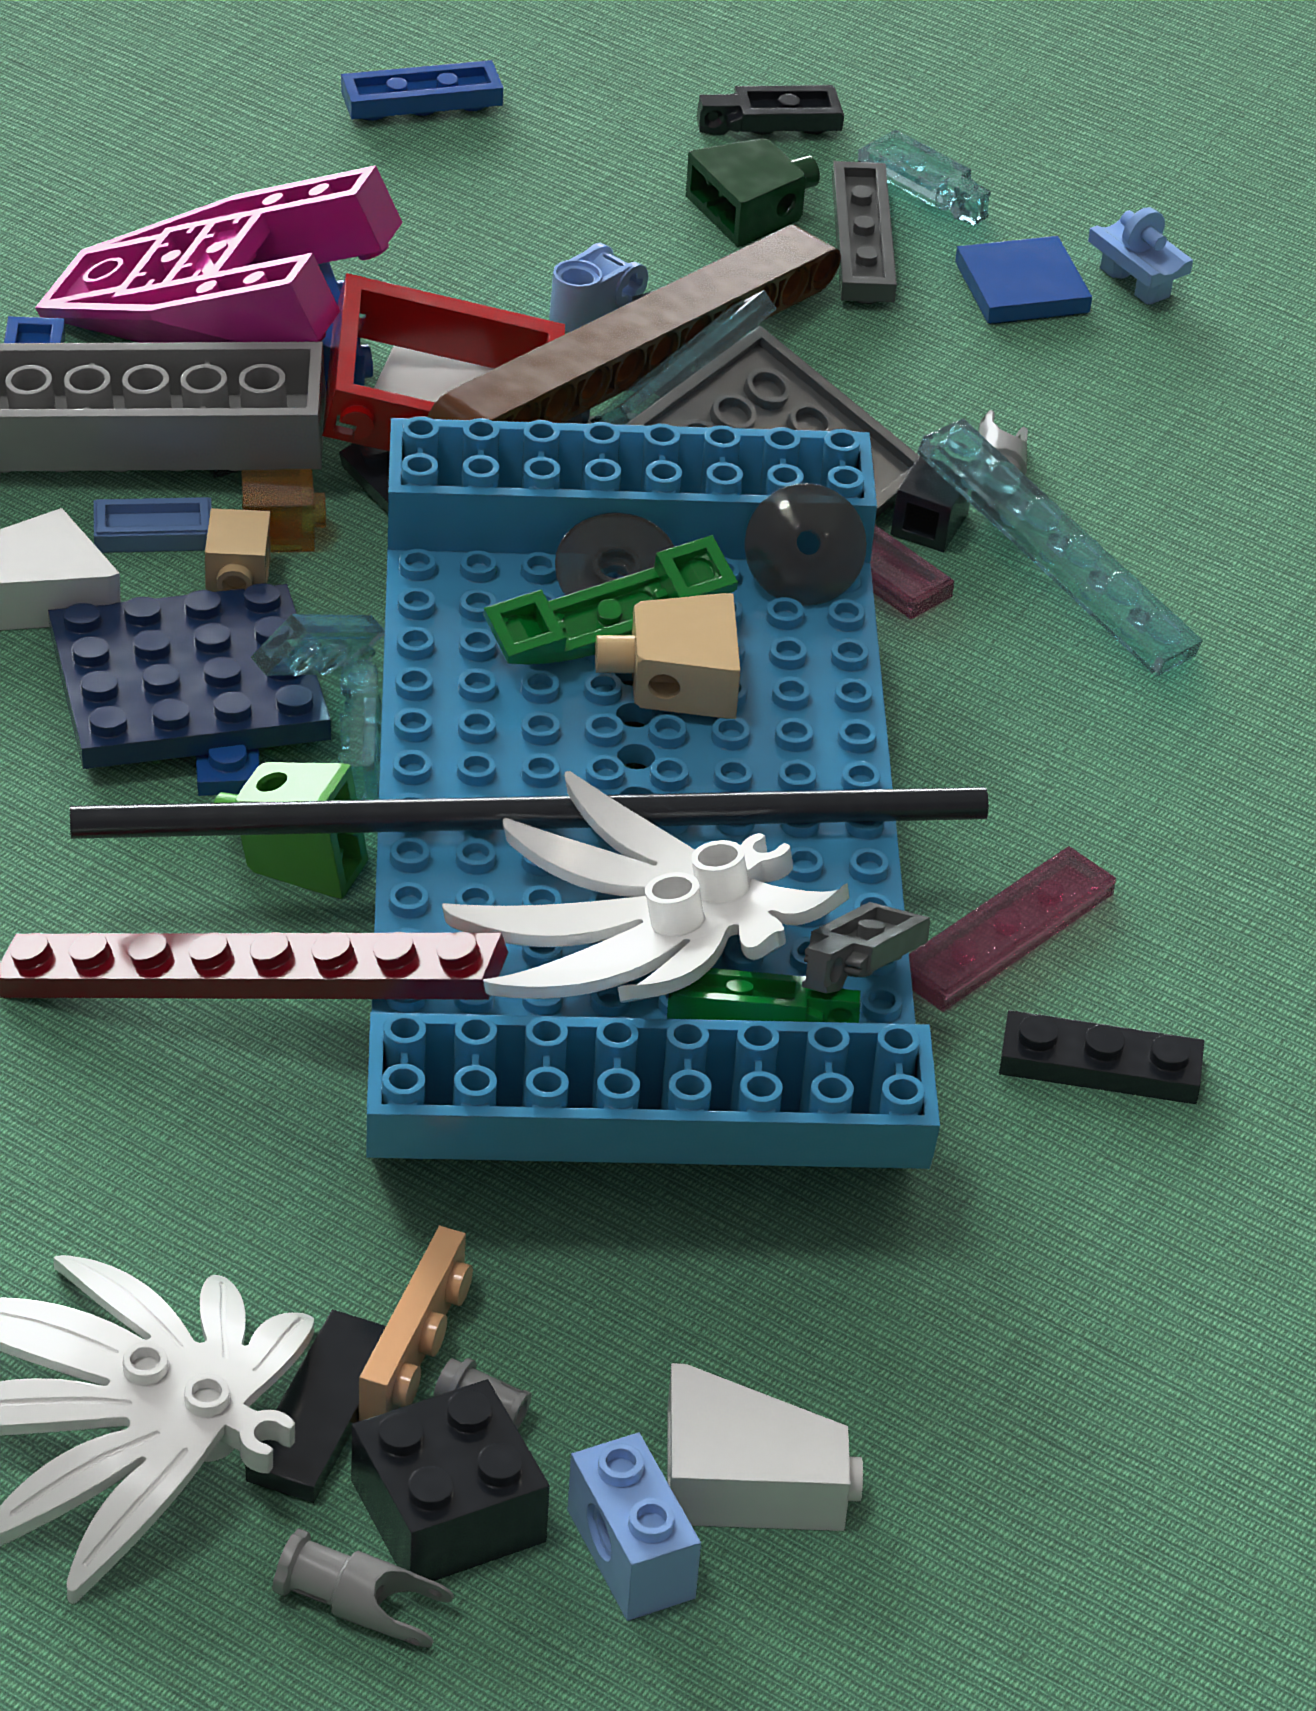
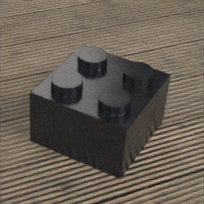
[351,1379,550,1581]

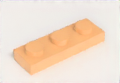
[359,1225,473,1421]

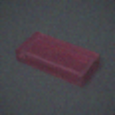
[870,525,955,619]

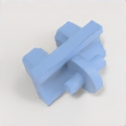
[1088,207,1193,304]

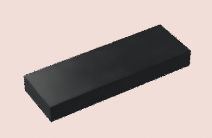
[245,1309,386,1503]

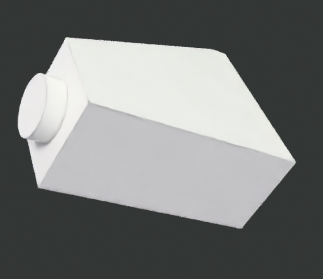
[0,508,121,630]
[667,1363,863,1531]

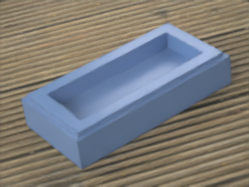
[94,497,212,553]

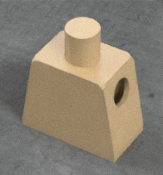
[595,593,740,719]

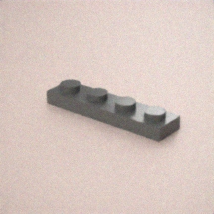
[832,161,897,304]

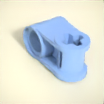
[549,242,648,332]

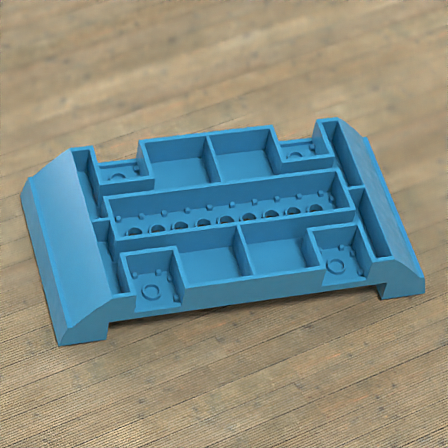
[366,417,940,1169]

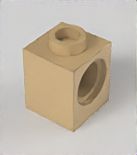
[205,508,271,592]

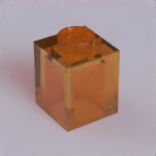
[241,469,326,552]

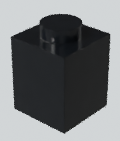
[890,451,976,553]

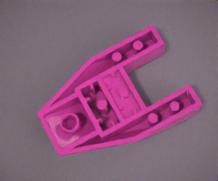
[35,165,403,343]

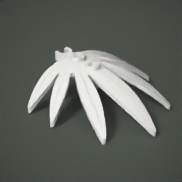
[442,771,849,1003]
[0,1255,314,1604]

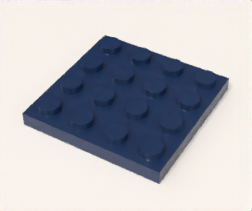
[48,583,331,769]

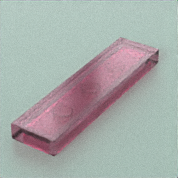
[909,846,1116,1012]

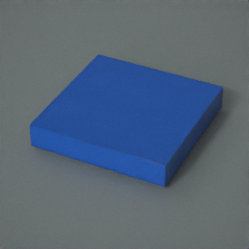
[955,236,1092,324]

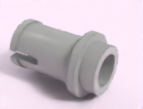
[434,1358,532,1430]

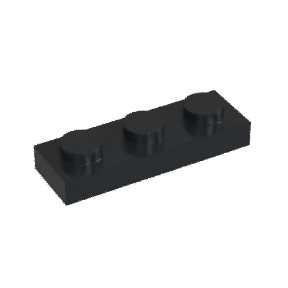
[999,1010,1204,1105]

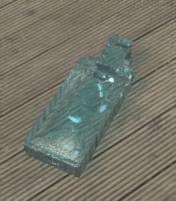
[858,129,991,225]

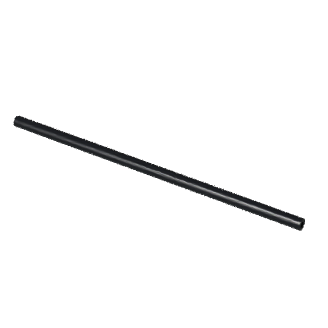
[70,787,989,839]

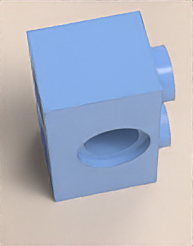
[567,1432,701,1621]

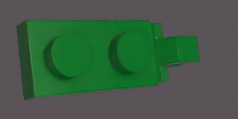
[667,968,861,1023]

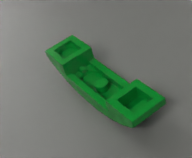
[483,535,738,664]

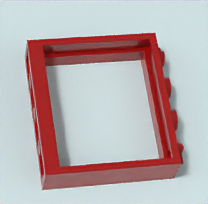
[322,273,565,451]

